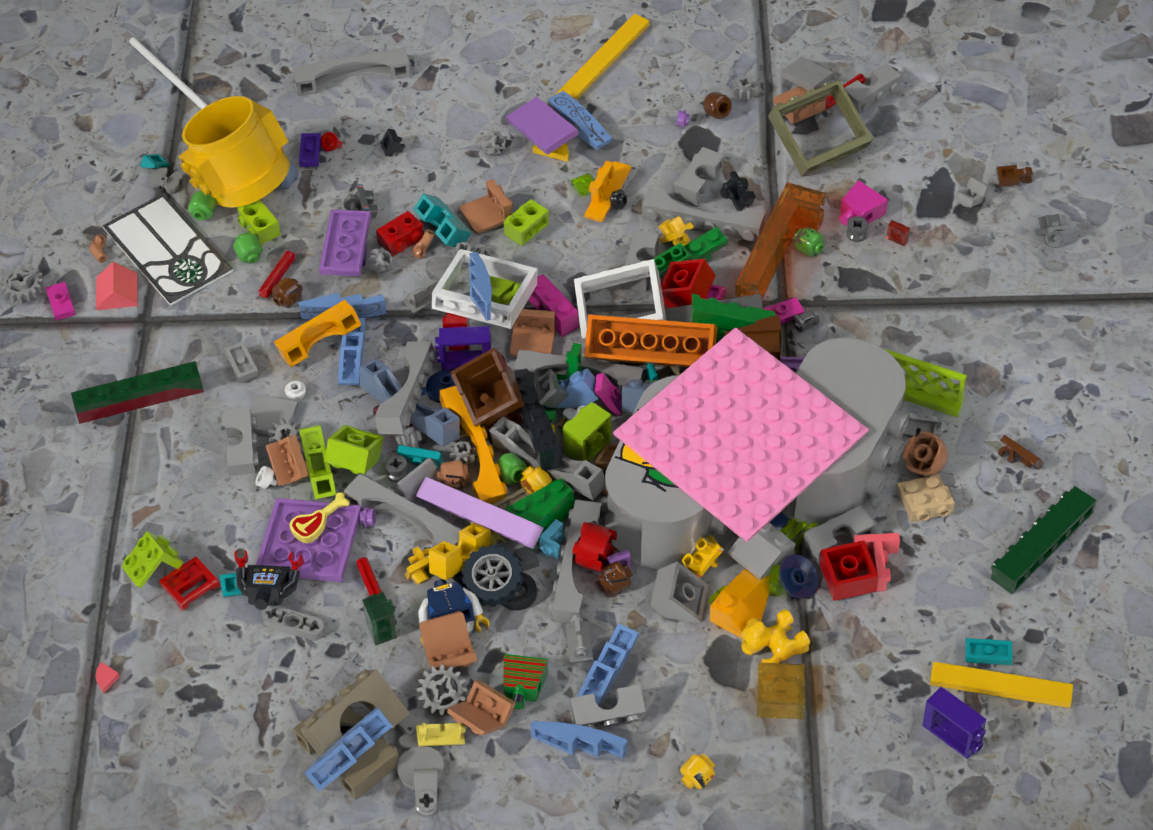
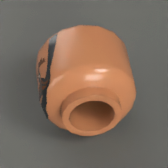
[437,460,469,489]

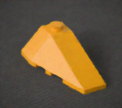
[710,568,776,638]

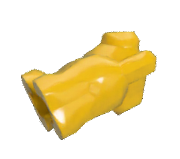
[741,609,810,668]

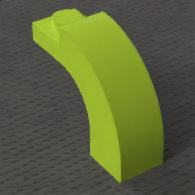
[299,424,336,500]

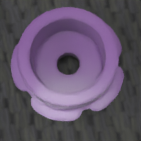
[676,109,690,129]
[360,507,376,528]

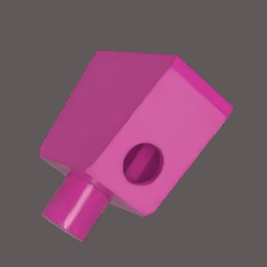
[839,181,888,225]

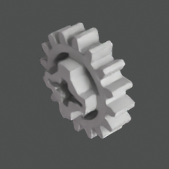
[0,264,45,304]
[416,665,467,716]

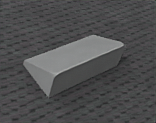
[397,458,438,503]

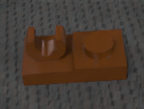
[998,434,1044,470]

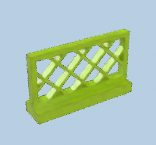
[885,349,967,418]

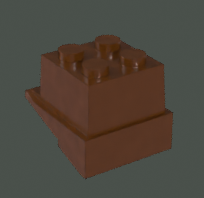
[724,315,781,361]
[450,348,524,427]

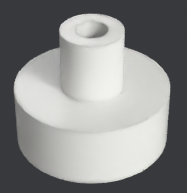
[255,466,277,489]

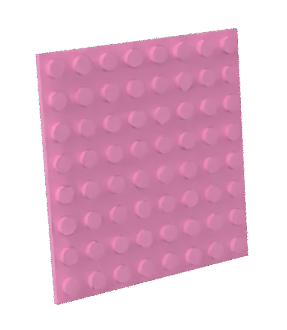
[613,327,869,542]

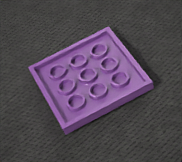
[256,498,362,582]

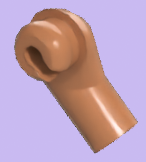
[412,230,435,259]
[90,234,107,263]

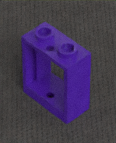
[435,326,492,370]
[922,686,987,759]

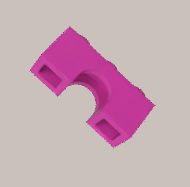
[528,274,579,337]

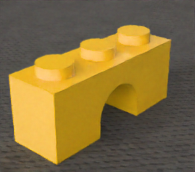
[429,523,491,580]

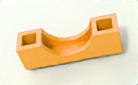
[274,300,362,368]

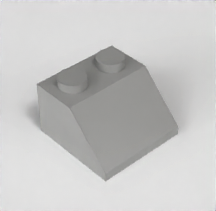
[727,523,796,580]
[650,562,708,623]

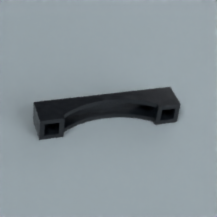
[514,368,563,471]

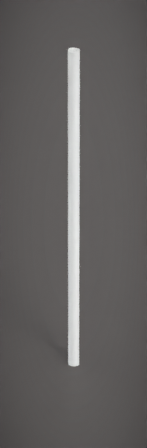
[129,37,207,109]

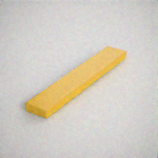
[930,661,1073,708]

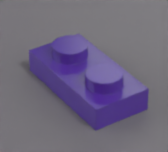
[298,133,321,167]

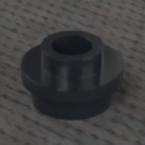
[610,190,627,210]

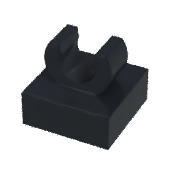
[380,129,405,157]

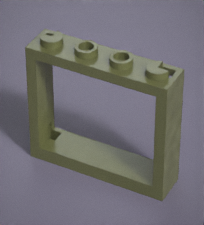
[768,80,873,176]

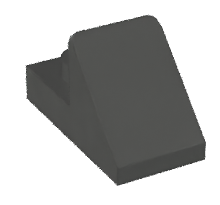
[535,369,569,408]

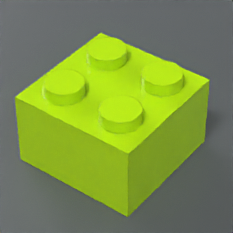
[563,402,612,462]
[324,424,384,474]

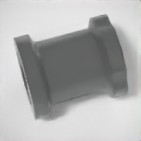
[792,307,820,333]

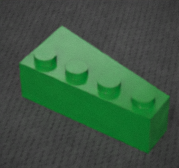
[690,294,775,343]

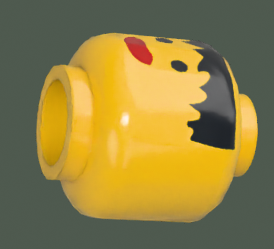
[680,754,715,789]

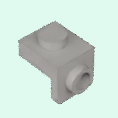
[954,177,988,208]

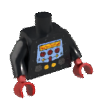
[234,550,304,610]

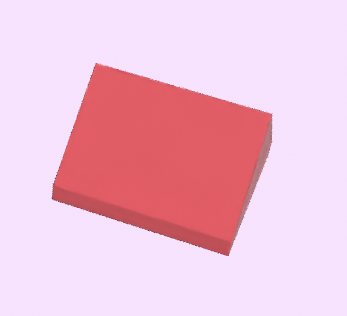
[96,262,138,310]

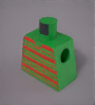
[503,654,548,709]

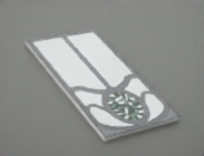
[102,193,234,306]

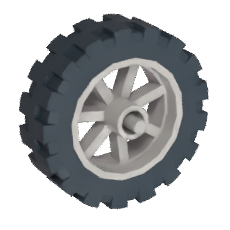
[462,545,523,607]

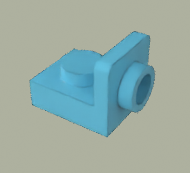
[540,519,564,559]

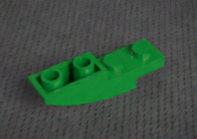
[653,227,728,278]

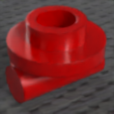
[321,132,343,151]

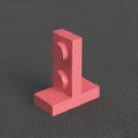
[853,533,900,591]

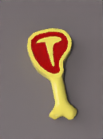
[290,493,350,543]

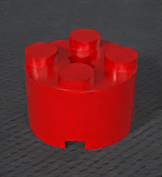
[572,522,617,572]

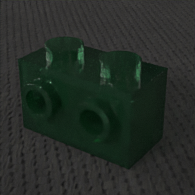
[362,592,397,646]

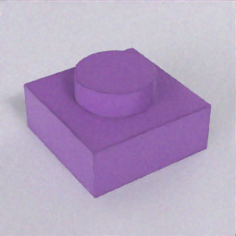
[607,550,631,569]

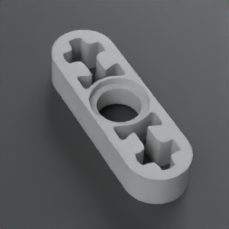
[262,606,325,641]

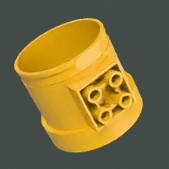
[178,96,290,207]

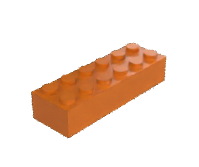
[584,315,718,368]

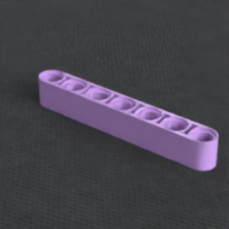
[416,477,543,549]

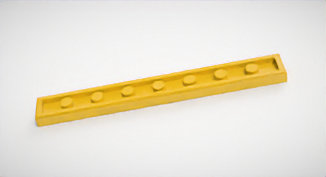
[548,13,650,110]

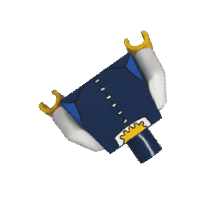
[418,579,490,646]

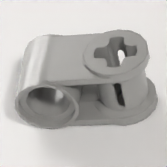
[413,768,438,816]

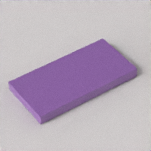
[506,97,579,155]
[319,210,371,276]

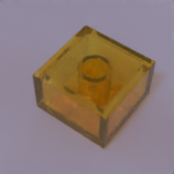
[757,663,805,719]

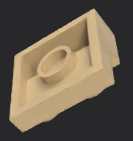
[897,474,955,523]

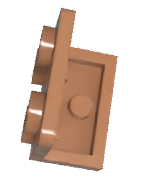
[773,86,826,124]
[460,179,513,234]
[510,309,556,357]
[419,611,477,670]
[447,680,516,735]

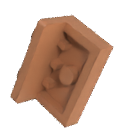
[266,435,309,486]

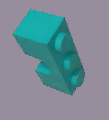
[413,193,472,247]

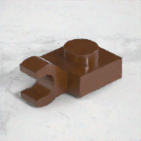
[996,165,1033,186]

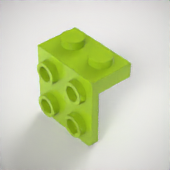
[122,531,184,588]

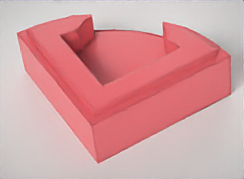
[96,662,120,693]

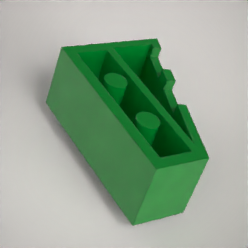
[505,478,575,551]

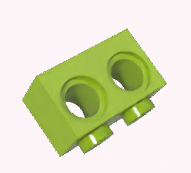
[237,199,281,245]
[504,199,549,246]

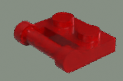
[159,556,220,611]

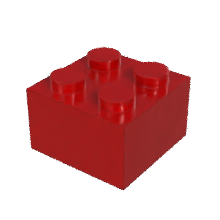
[661,259,716,308]
[820,540,878,601]

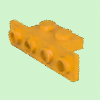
[584,160,632,222]

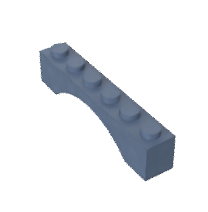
[359,358,460,447]

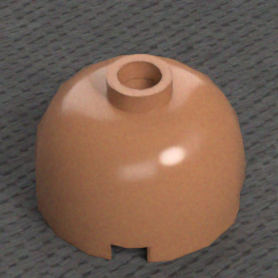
[903,431,948,476]

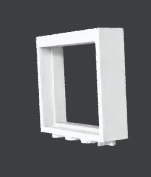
[432,249,538,329]
[574,259,666,344]

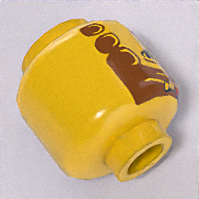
[520,465,553,494]

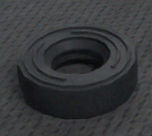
[497,572,537,611]

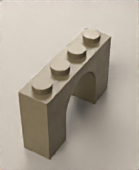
[299,669,410,757]
[293,695,399,800]

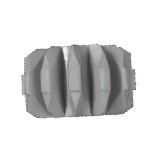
[269,418,302,443]

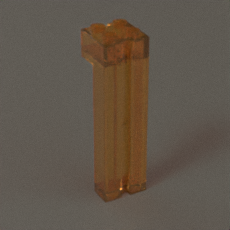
[735,182,825,299]

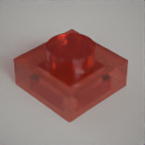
[886,220,910,246]

